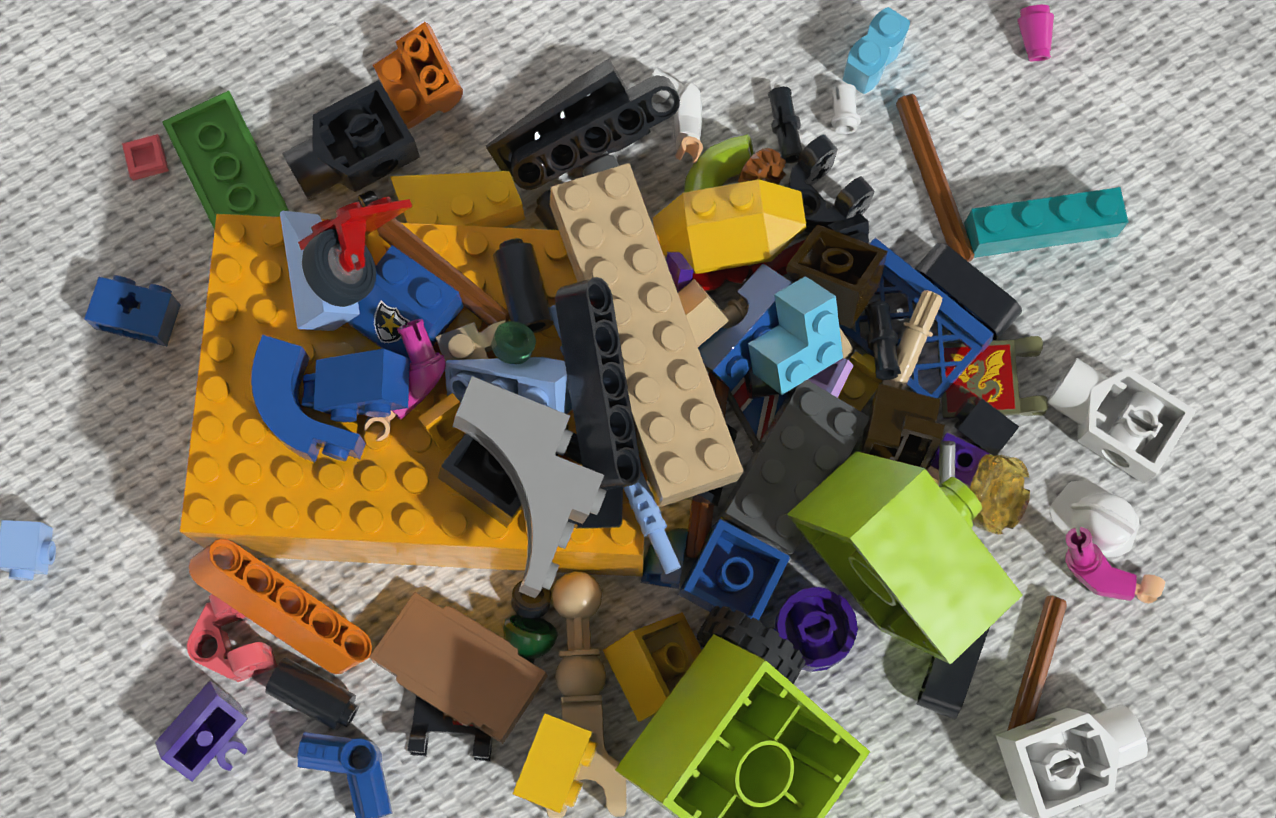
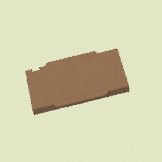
[369,592,548,744]

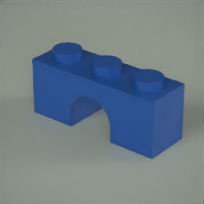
[698,264,793,390]

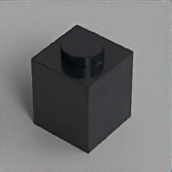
[954,396,1019,457]

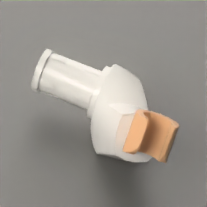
[651,67,703,163]

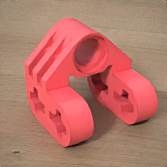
[187,594,277,682]

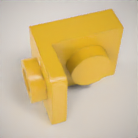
[838,351,883,412]

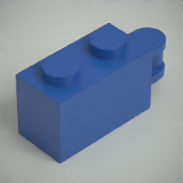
[302,348,410,422]

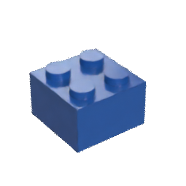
[677,519,791,620]

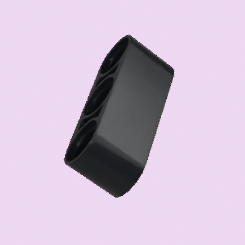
[914,243,1022,341]
[916,627,990,720]

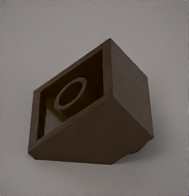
[786,225,888,328]

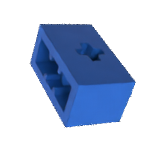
[84,275,181,347]

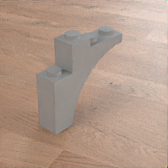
[452,376,606,598]

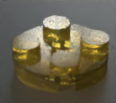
[970,454,1030,535]

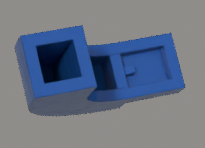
[251,335,366,463]

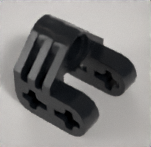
[788,134,875,232]

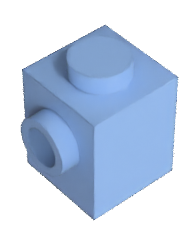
[0,520,56,581]

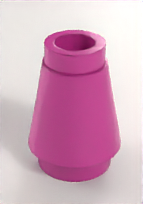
[1017,4,1054,62]

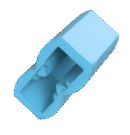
[843,7,910,94]

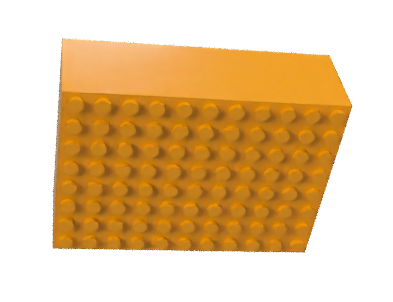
[180,214,659,577]

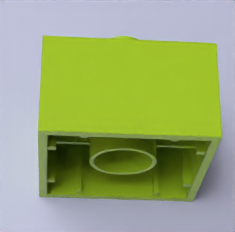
[787,451,1023,665]
[615,634,870,818]

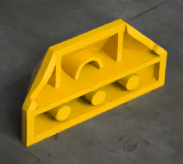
[653,179,807,274]

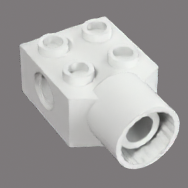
[1047,358,1197,484]
[996,705,1148,818]

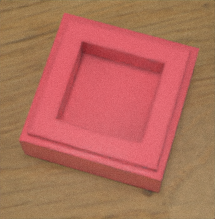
[122,134,169,181]

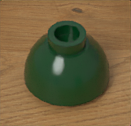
[503,614,558,664]

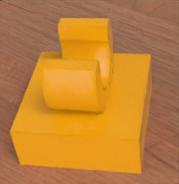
[418,393,466,451]

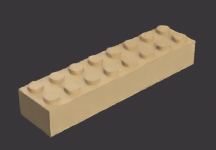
[550,163,744,507]

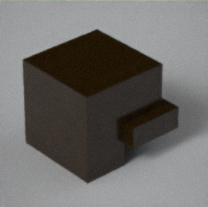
[859,384,945,470]

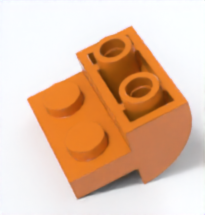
[373,22,463,129]

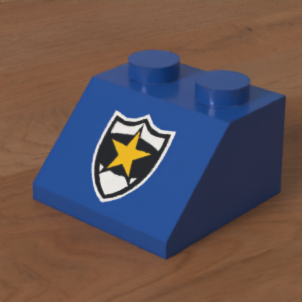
[347,245,464,363]

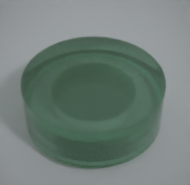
[491,321,536,364]

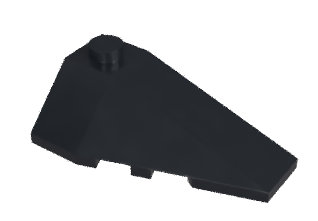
[486,59,651,176]

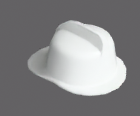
[1050,481,1140,557]

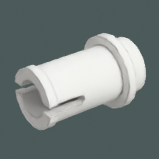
[831,84,861,134]

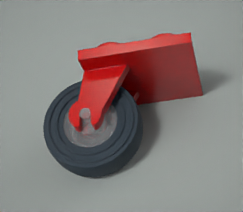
[298,197,413,307]

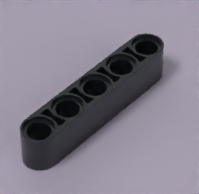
[510,75,680,190]
[555,277,641,490]

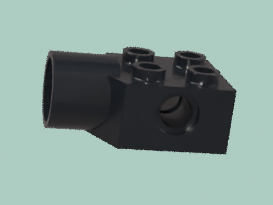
[282,80,420,200]

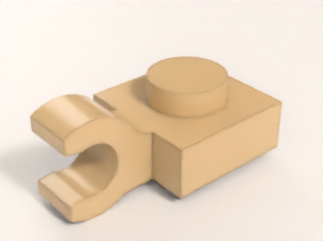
[436,320,513,362]

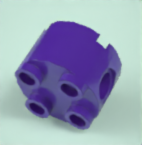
[774,587,858,672]

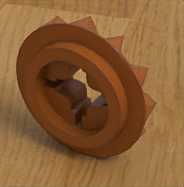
[738,148,786,185]

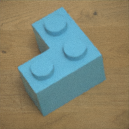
[748,276,843,395]

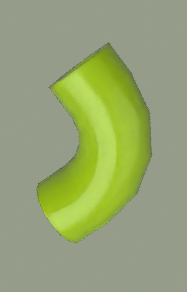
[684,134,755,192]

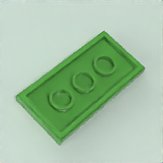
[162,90,289,230]

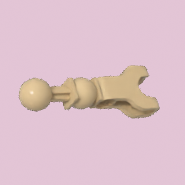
[546,571,627,818]

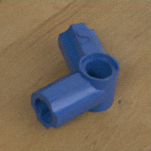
[297,732,393,818]

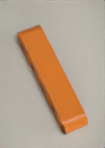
[189,539,372,674]

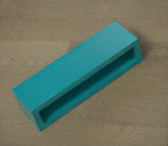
[964,187,1129,258]

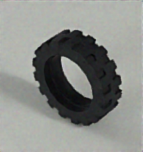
[696,606,805,684]

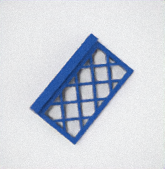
[839,237,994,399]

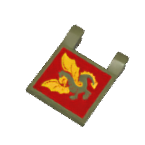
[937,336,1049,419]

